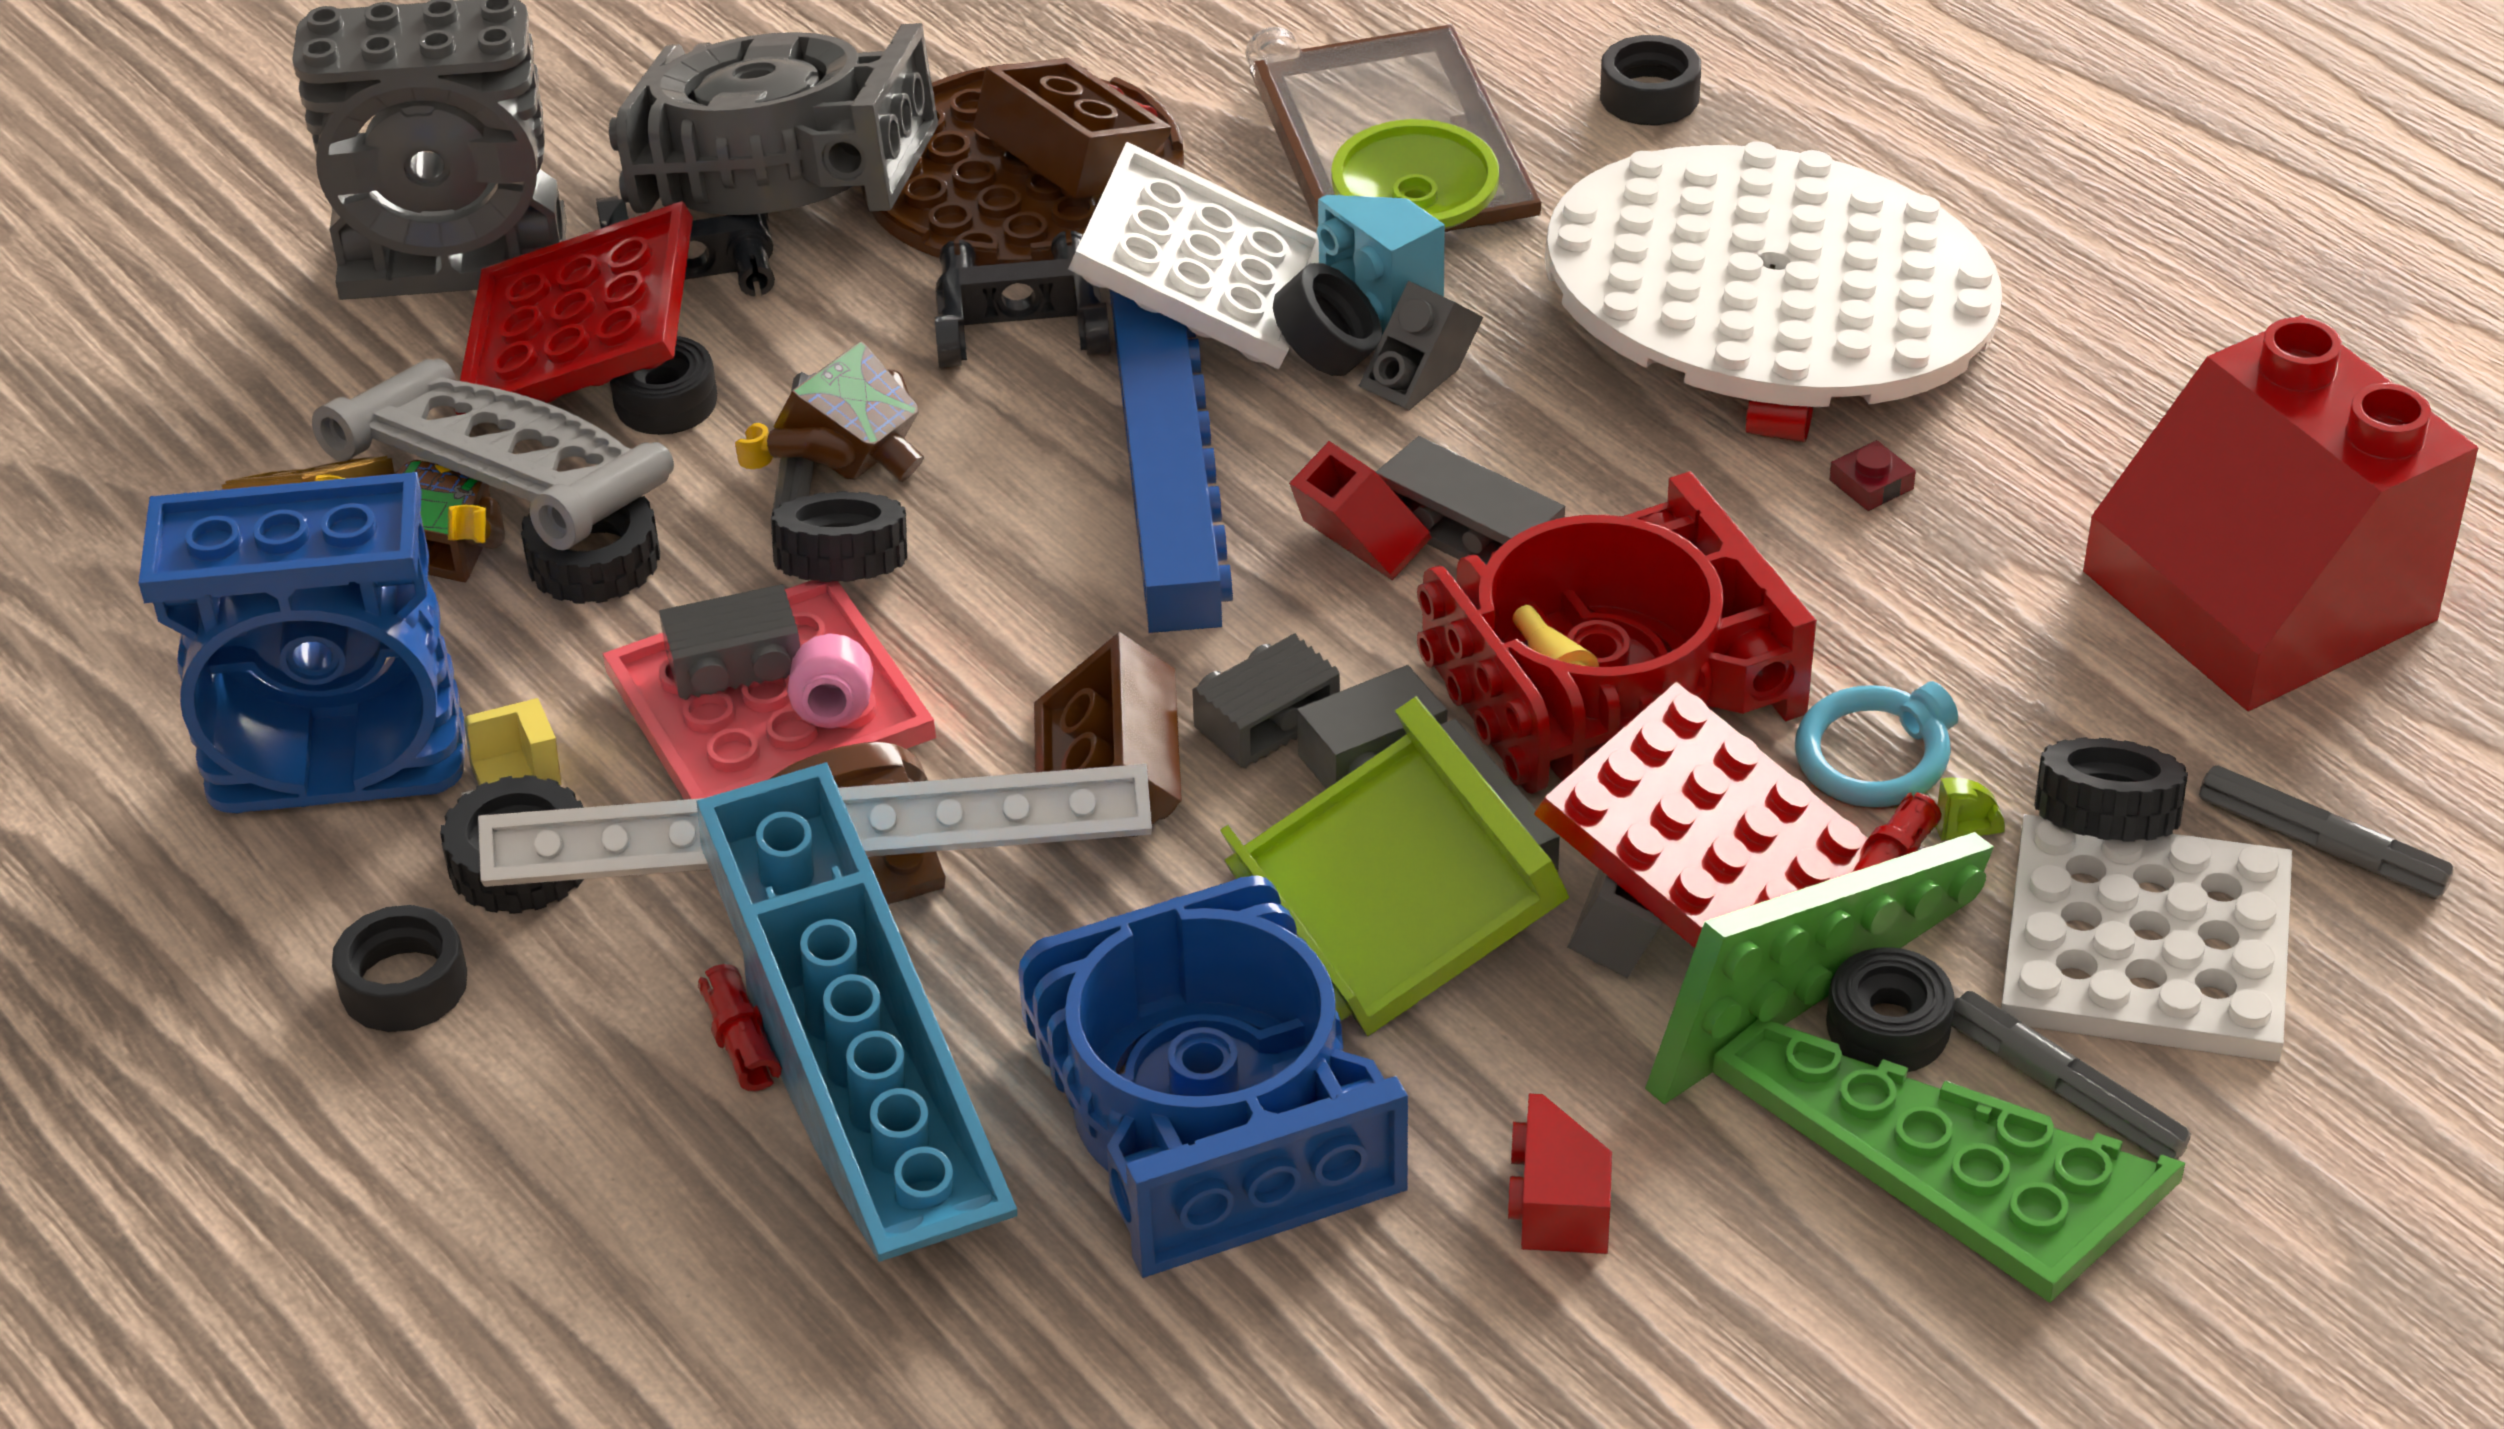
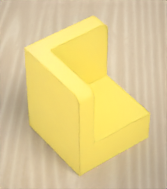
[464,698,562,785]

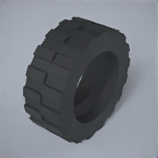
[771,491,908,582]
[521,496,660,604]
[2034,737,2188,842]
[440,775,584,914]

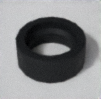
[1600,35,1701,125]
[1272,263,1382,376]
[332,905,467,1032]

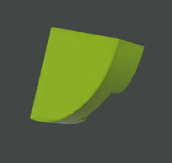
[1936,777,2005,841]

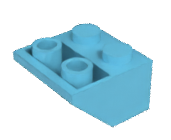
[1317,195,1445,335]

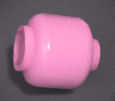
[787,633,874,729]

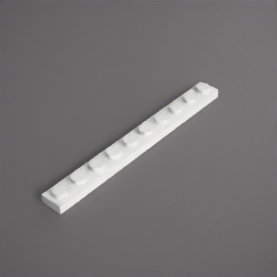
[478,764,1152,887]

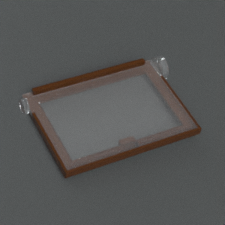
[1245,24,1542,232]

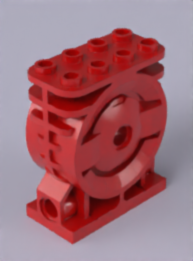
[1417,471,1817,794]

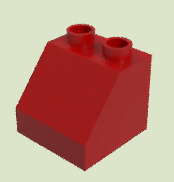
[2083,314,2479,712]

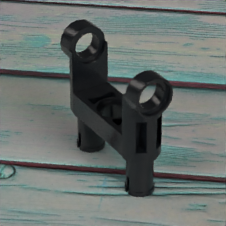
[596,195,775,296]
[934,231,1110,368]

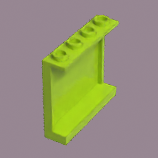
[1220,696,1570,1036]

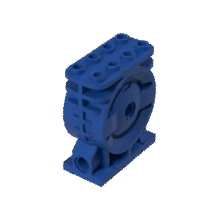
[138,472,465,813]
[1018,876,1408,1278]

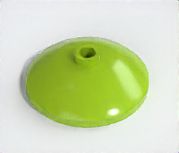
[1331,119,1499,229]

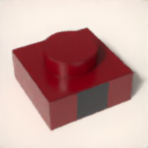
[1829,440,1916,511]

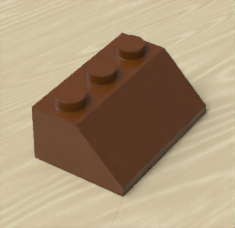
[973,58,1172,201]
[1034,632,1182,838]

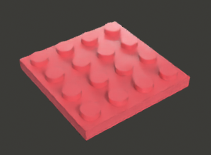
[603,580,936,800]

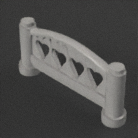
[312,359,674,550]

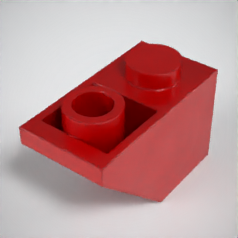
[1289,441,1432,581]
[1508,1093,1612,1254]

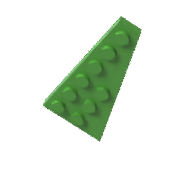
[1645,832,1994,1104]

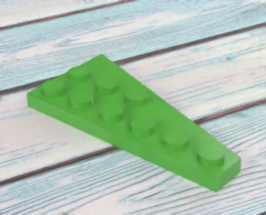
[1713,1019,2185,1303]

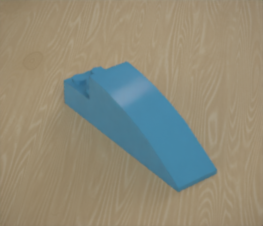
[696,762,1017,1262]

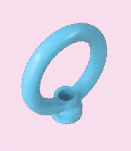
[1795,681,1958,807]

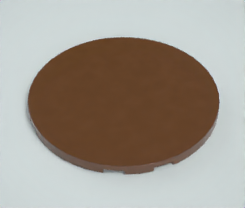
[861,64,1185,266]

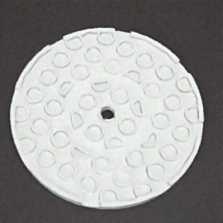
[1544,142,2002,407]

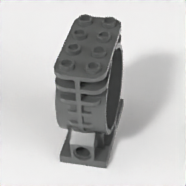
[292,0,567,300]
[609,23,938,215]

